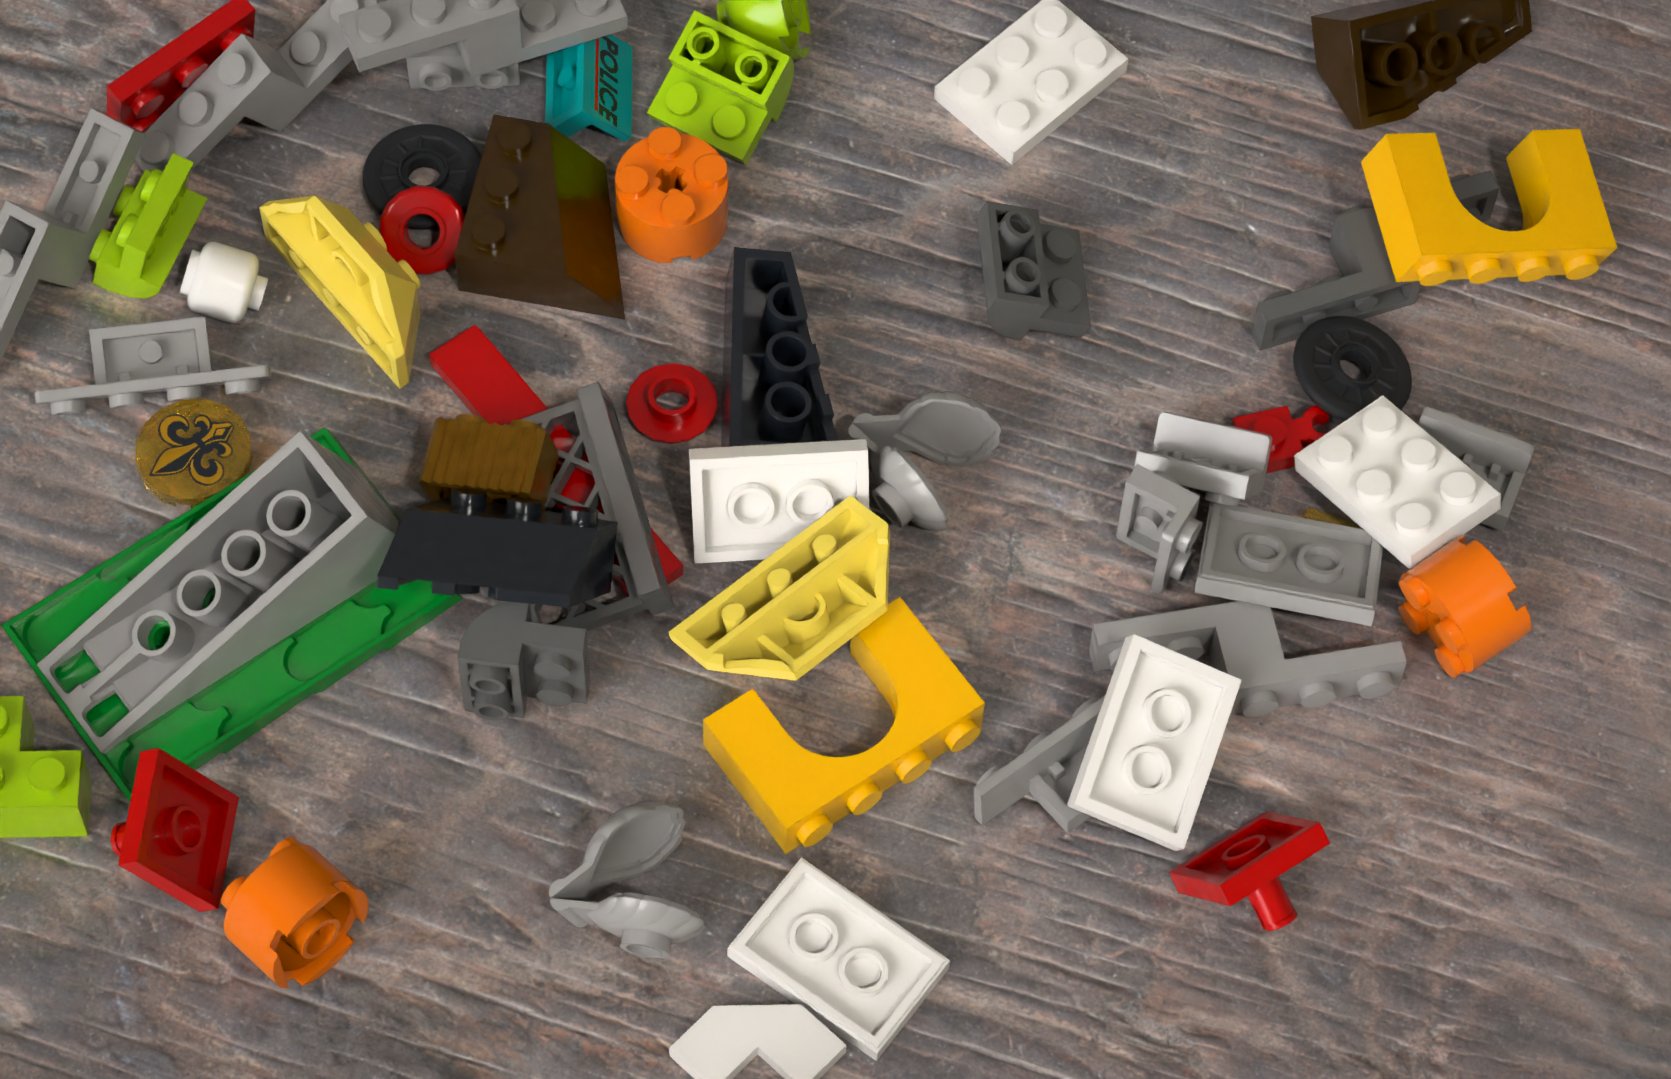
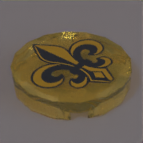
[135,399,253,509]

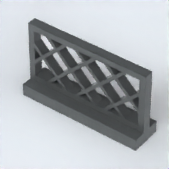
[507,382,675,631]

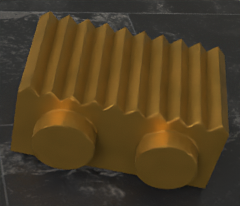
[419,414,559,511]

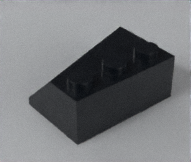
[376,489,618,608]

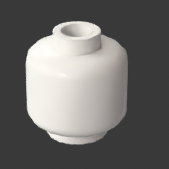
[179,241,268,323]

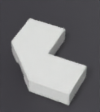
[669,1004,846,1079]

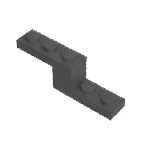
[1251,170,1500,351]

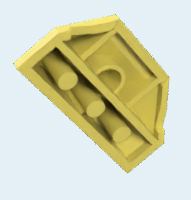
[259,195,421,389]
[669,495,890,681]

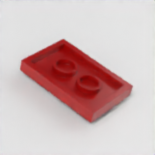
[107,0,255,133]

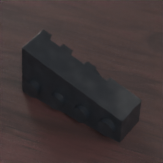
[721,247,840,447]

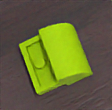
[647,10,794,165]
[89,153,208,298]

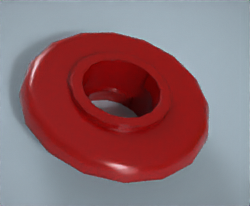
[379,186,465,275]
[626,363,718,444]

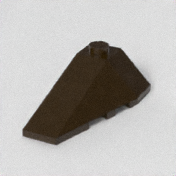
[1311,0,1532,130]

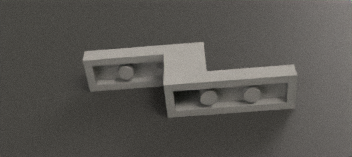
[135,0,383,171]
[339,0,628,77]
[0,108,146,362]
[1089,601,1407,717]

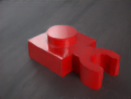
[1231,405,1330,473]

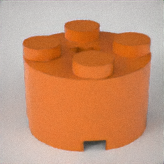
[615,127,728,263]
[1398,535,1531,678]
[221,837,369,988]

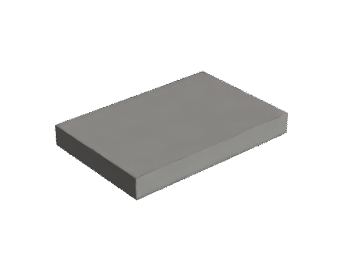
[1194,501,1383,626]

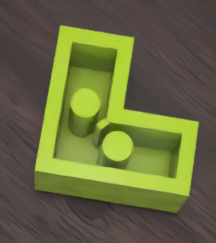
[0,696,92,838]

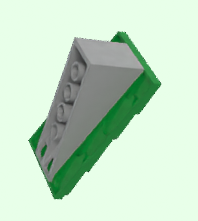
[1,427,463,801]

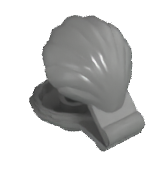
[848,391,1001,532]
[549,800,707,959]

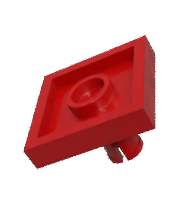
[111,748,239,912]
[1169,811,1330,931]

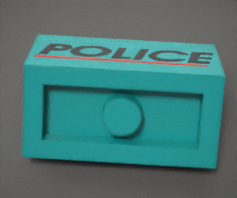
[545,34,633,142]

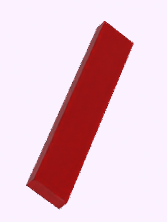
[429,324,683,597]

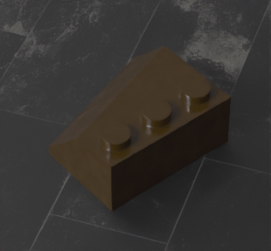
[455,114,625,320]

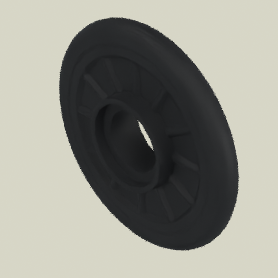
[363,124,482,229]
[1293,316,1412,421]

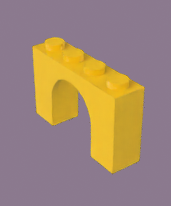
[1361,129,1617,286]
[703,597,985,854]

